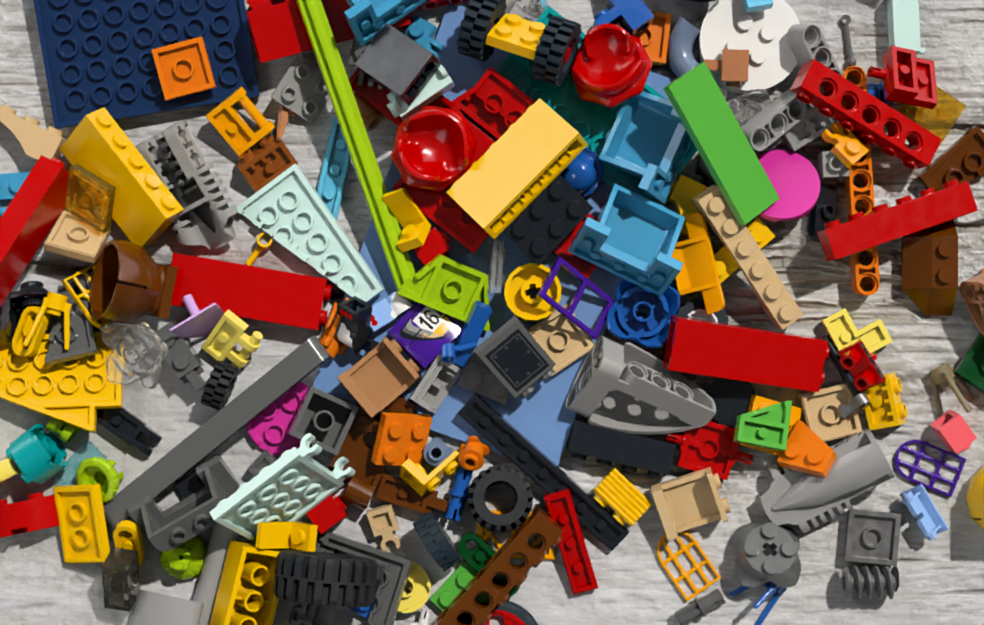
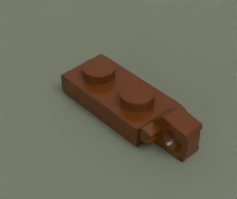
[375,473,449,513]

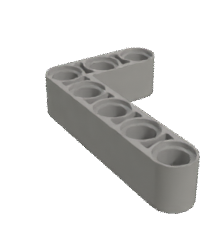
[741,24,842,151]

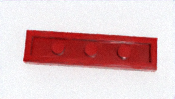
[544,489,598,595]

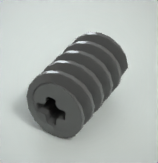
[841,565,899,599]

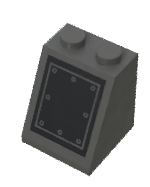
[474,316,556,398]

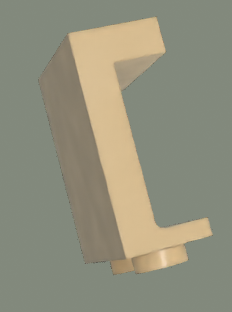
[651,467,731,541]

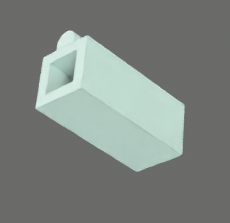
[887,0,926,55]
[386,60,455,121]

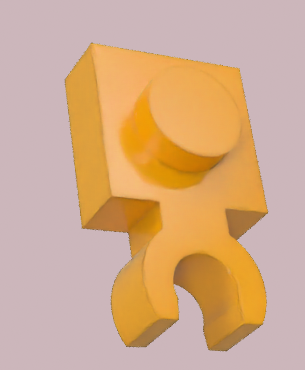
[821,121,869,169]

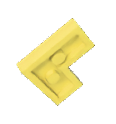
[821,308,893,353]

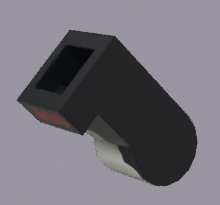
[336,296,373,350]

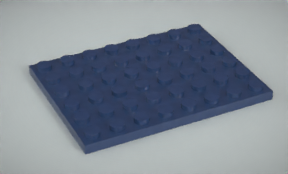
[33,0,260,129]

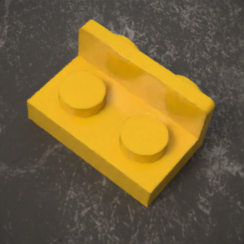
[862,372,908,430]

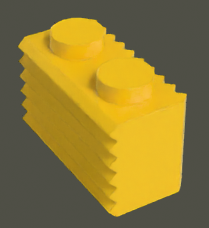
[592,467,652,526]

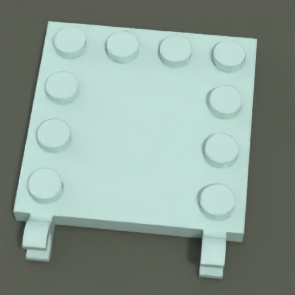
[209,433,356,543]

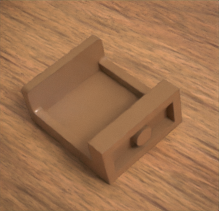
[337,337,420,419]

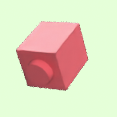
[930,409,977,454]

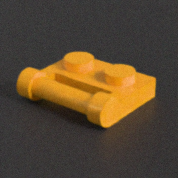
[206,86,275,156]

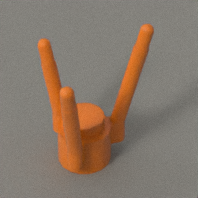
[319,298,349,358]

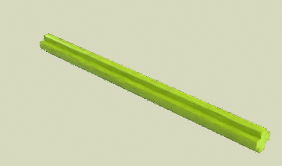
[296,0,416,289]

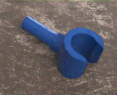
[441,342,477,363]

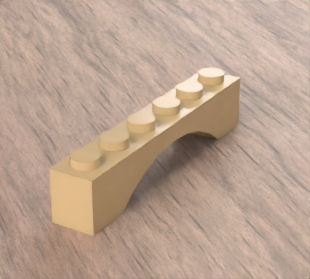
[0,104,67,160]
[691,185,804,330]

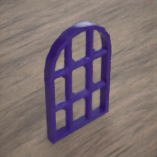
[894,439,966,497]

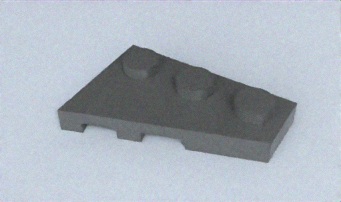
[45,280,99,366]

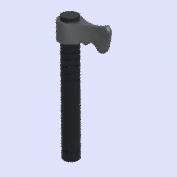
[822,335,870,419]

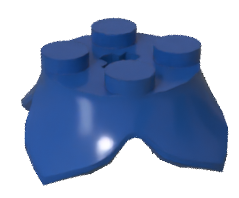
[607,278,680,348]

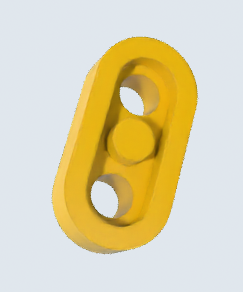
[12,306,49,357]
[113,520,146,568]

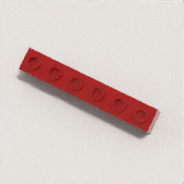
[790,59,942,170]

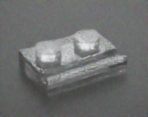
[488,240,507,295]

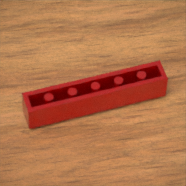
[817,179,978,262]

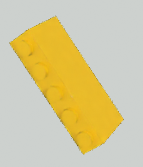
[446,98,588,239]
[60,107,184,248]

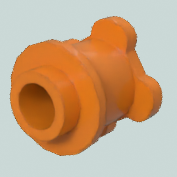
[458,436,490,471]

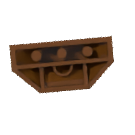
[901,219,958,316]

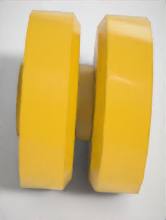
[504,263,562,322]

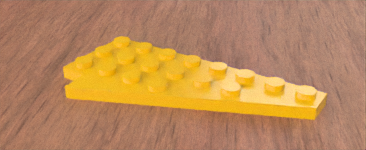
[0,331,124,433]

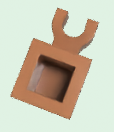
[703,49,749,87]

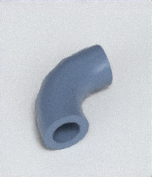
[667,16,700,78]

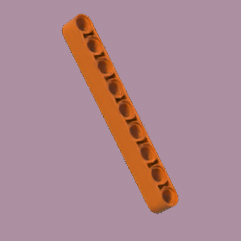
[841,66,880,297]

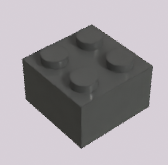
[287,386,359,455]

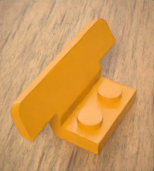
[672,212,725,315]

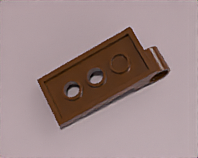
[328,396,417,510]

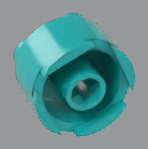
[6,423,69,484]

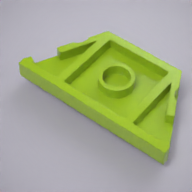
[396,254,490,331]

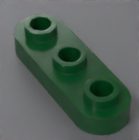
[458,532,520,596]

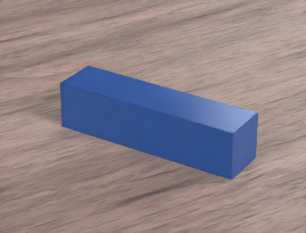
[451,300,492,368]

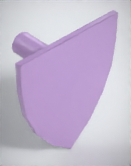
[170,294,224,338]

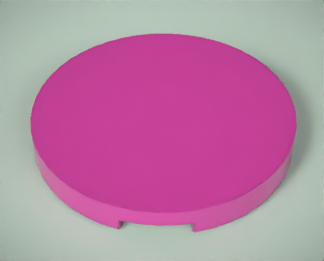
[757,150,820,222]
[246,382,312,456]

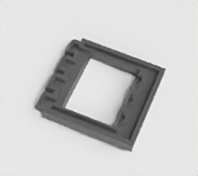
[288,531,413,625]

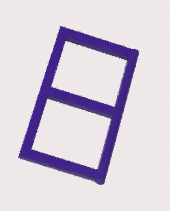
[538,257,615,340]

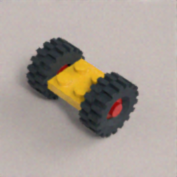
[457,0,582,87]

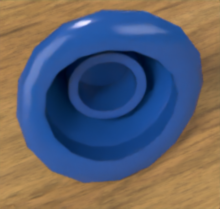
[560,148,604,197]

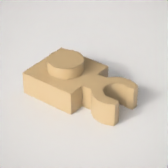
[366,503,401,551]

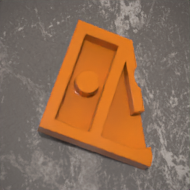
[777,420,837,478]

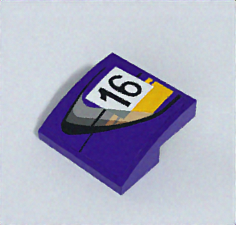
[387,302,462,370]

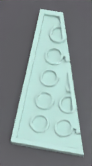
[236,164,385,303]

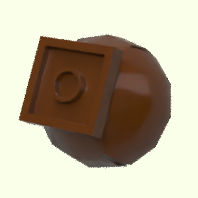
[89,240,178,325]

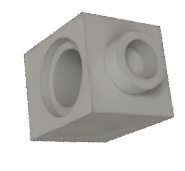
[816,151,850,181]

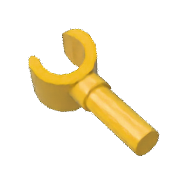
[245,232,273,266]

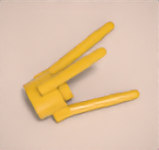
[23,292,72,351]

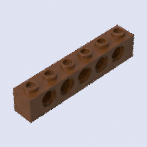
[433,507,563,625]

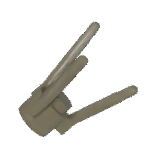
[928,362,975,417]

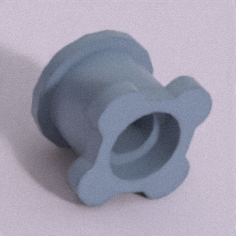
[423,437,452,467]

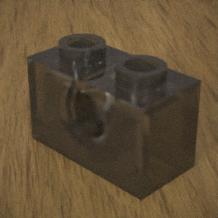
[101,547,140,612]

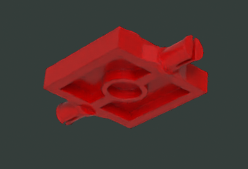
[665,421,753,480]

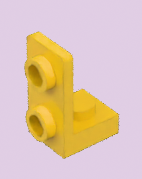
[382,188,431,252]
[400,450,460,496]
[256,521,318,552]

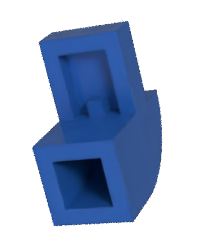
[592,0,654,36]

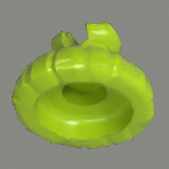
[76,457,124,503]
[160,536,207,580]

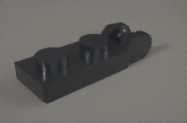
[97,407,162,456]

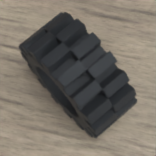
[201,360,239,411]

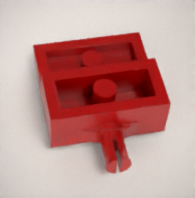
[867,45,938,109]

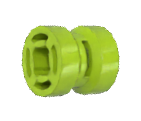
[46,418,80,444]

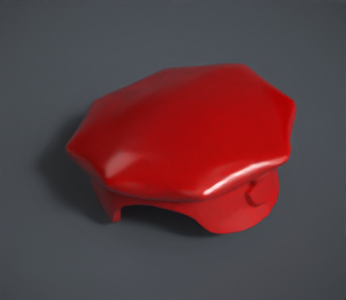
[570,24,652,108]
[391,106,477,192]

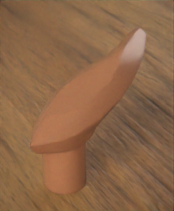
[277,106,298,141]

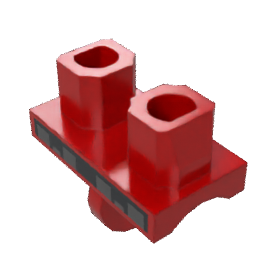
[838,340,886,391]

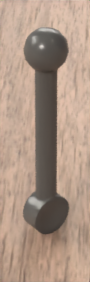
[840,15,856,67]

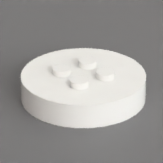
[697,0,800,94]

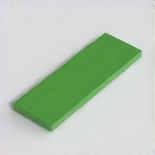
[663,61,780,226]

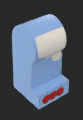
[370,292,414,332]

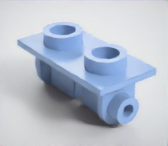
[901,484,949,541]

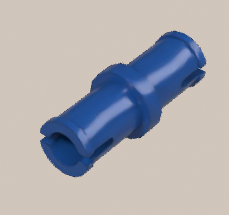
[444,467,473,521]

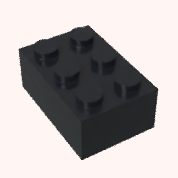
[502,174,593,265]

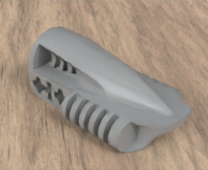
[136,119,238,250]
[760,429,895,534]

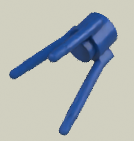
[729,582,787,625]

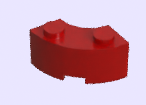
[0,492,60,538]

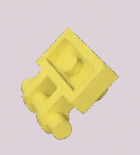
[201,309,263,370]

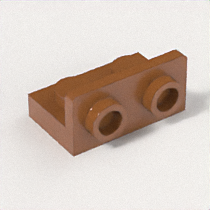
[236,134,298,192]

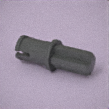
[674,588,726,625]

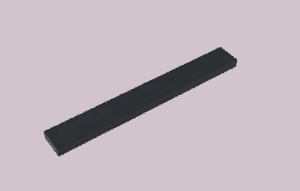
[458,393,629,551]

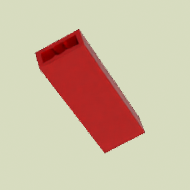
[245,0,413,63]
[0,155,77,308]
[171,253,332,331]
[662,315,829,392]

